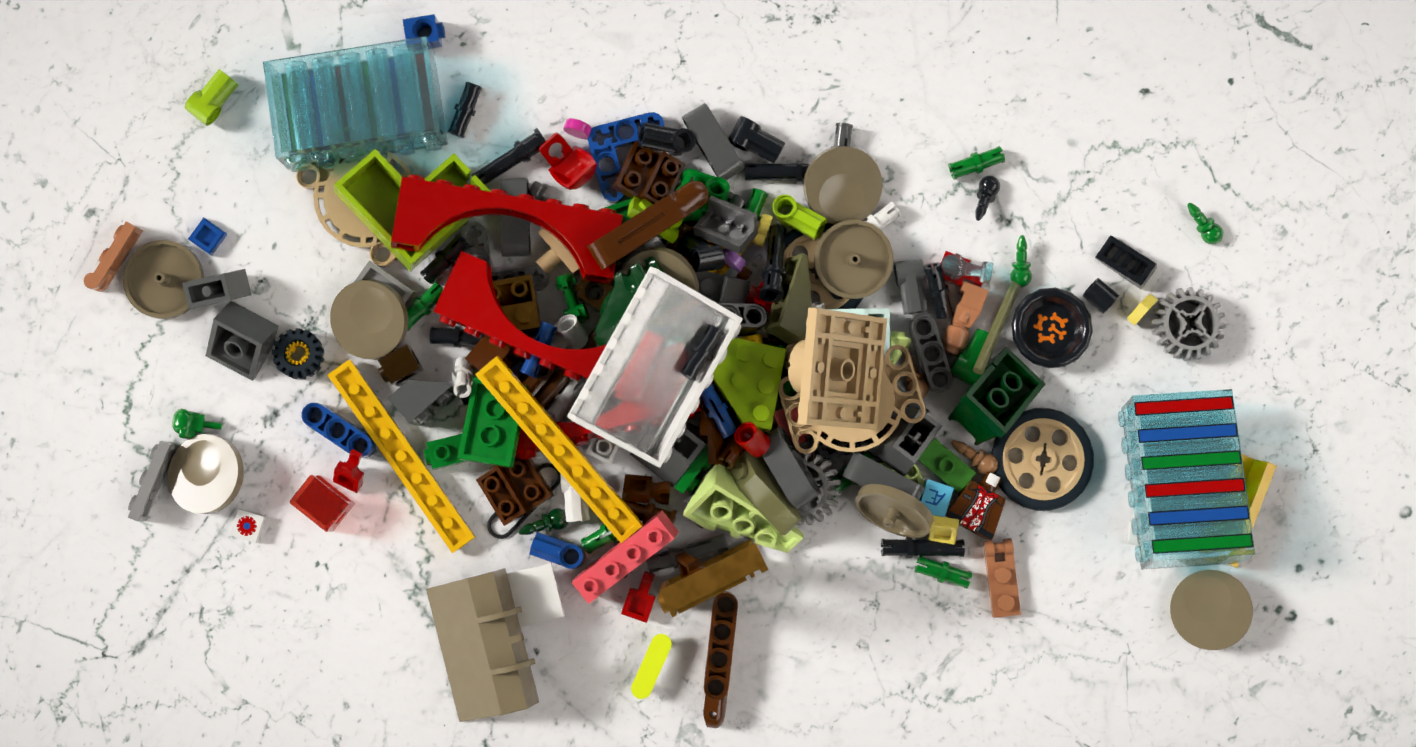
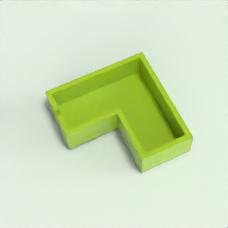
[334,149,491,272]

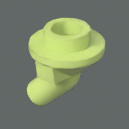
[890,331,912,365]

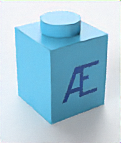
[919,479,954,517]

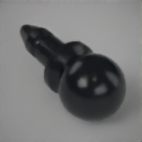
[975,176,1000,221]

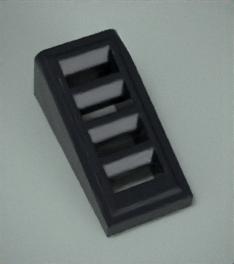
[1095,235,1157,290]

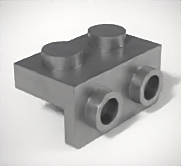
[693,196,758,254]

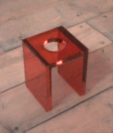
[290,475,355,532]

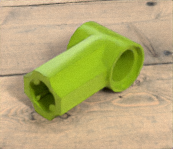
[184,69,239,126]
[772,195,827,240]

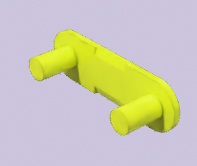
[631,634,672,699]

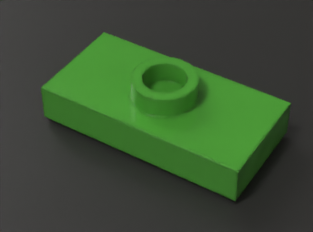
[918,438,976,494]

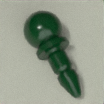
[518,508,568,535]

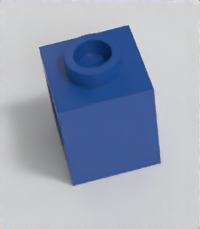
[402,14,446,52]

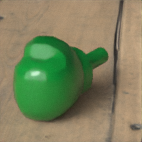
[172,409,222,439]

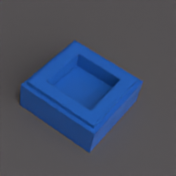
[188,217,227,256]

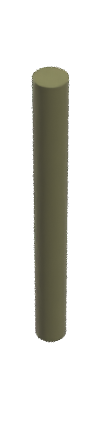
[973,281,1021,375]

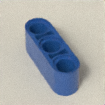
[301,403,376,458]

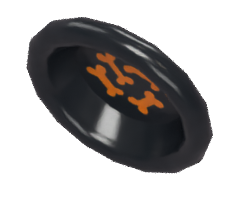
[1011,287,1093,368]

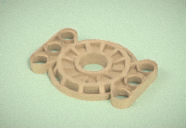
[296,127,412,268]
[778,345,926,454]

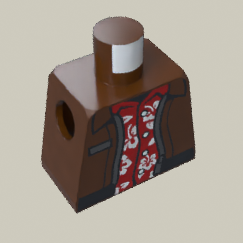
[945,472,1005,541]

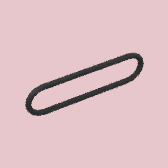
[487,463,561,539]

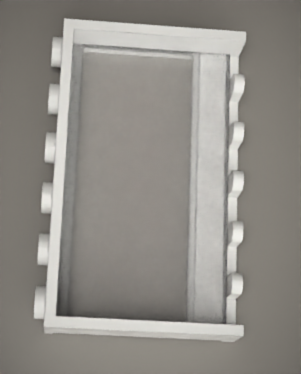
[567,267,743,468]

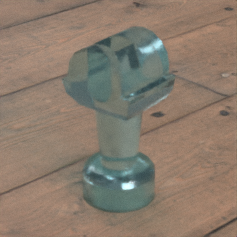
[942,253,994,284]

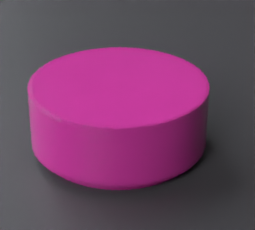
[563,118,592,139]

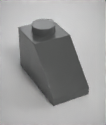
[182,269,252,309]

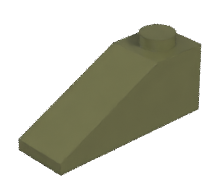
[764,253,812,344]
[729,451,802,535]

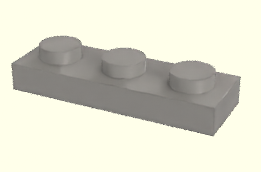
[128,441,178,522]

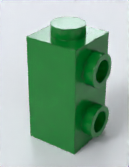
[424,434,469,469]

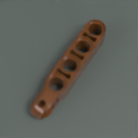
[587,181,709,270]
[703,591,738,728]

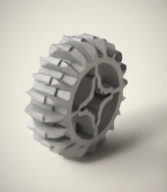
[1151,287,1227,361]
[797,452,842,525]

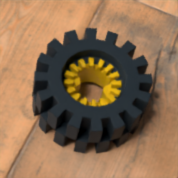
[272,328,325,380]

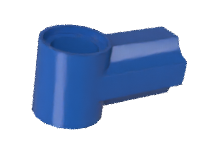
[529,532,586,569]

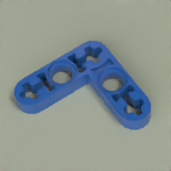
[588,112,664,203]

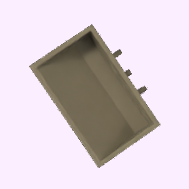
[426,568,539,722]

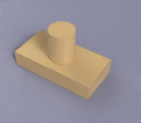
[536,228,580,276]

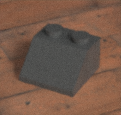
[205,301,279,381]

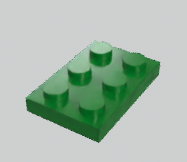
[457,377,529,468]

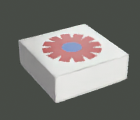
[230,509,266,543]

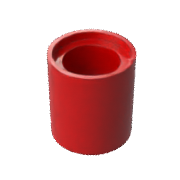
[734,422,770,457]

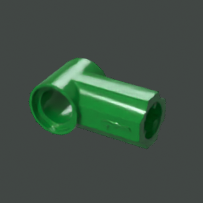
[950,328,988,386]

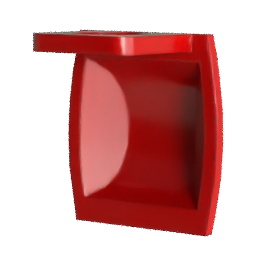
[539,133,597,190]

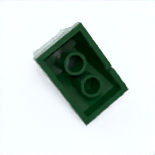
[594,257,686,346]
[948,347,1046,446]

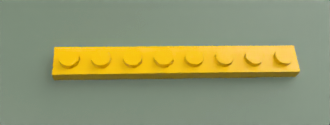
[475,355,643,543]
[328,359,476,553]

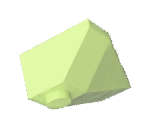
[683,464,804,553]

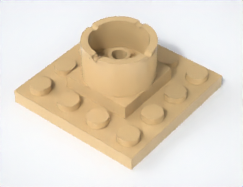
[788,308,887,430]

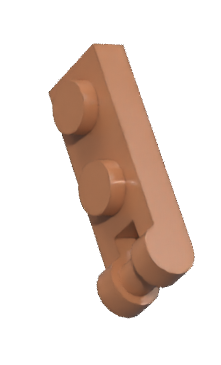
[84,221,143,292]
[983,538,1021,618]

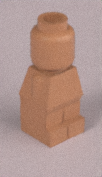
[942,281,989,356]

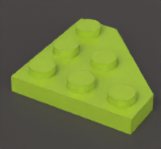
[713,338,786,431]

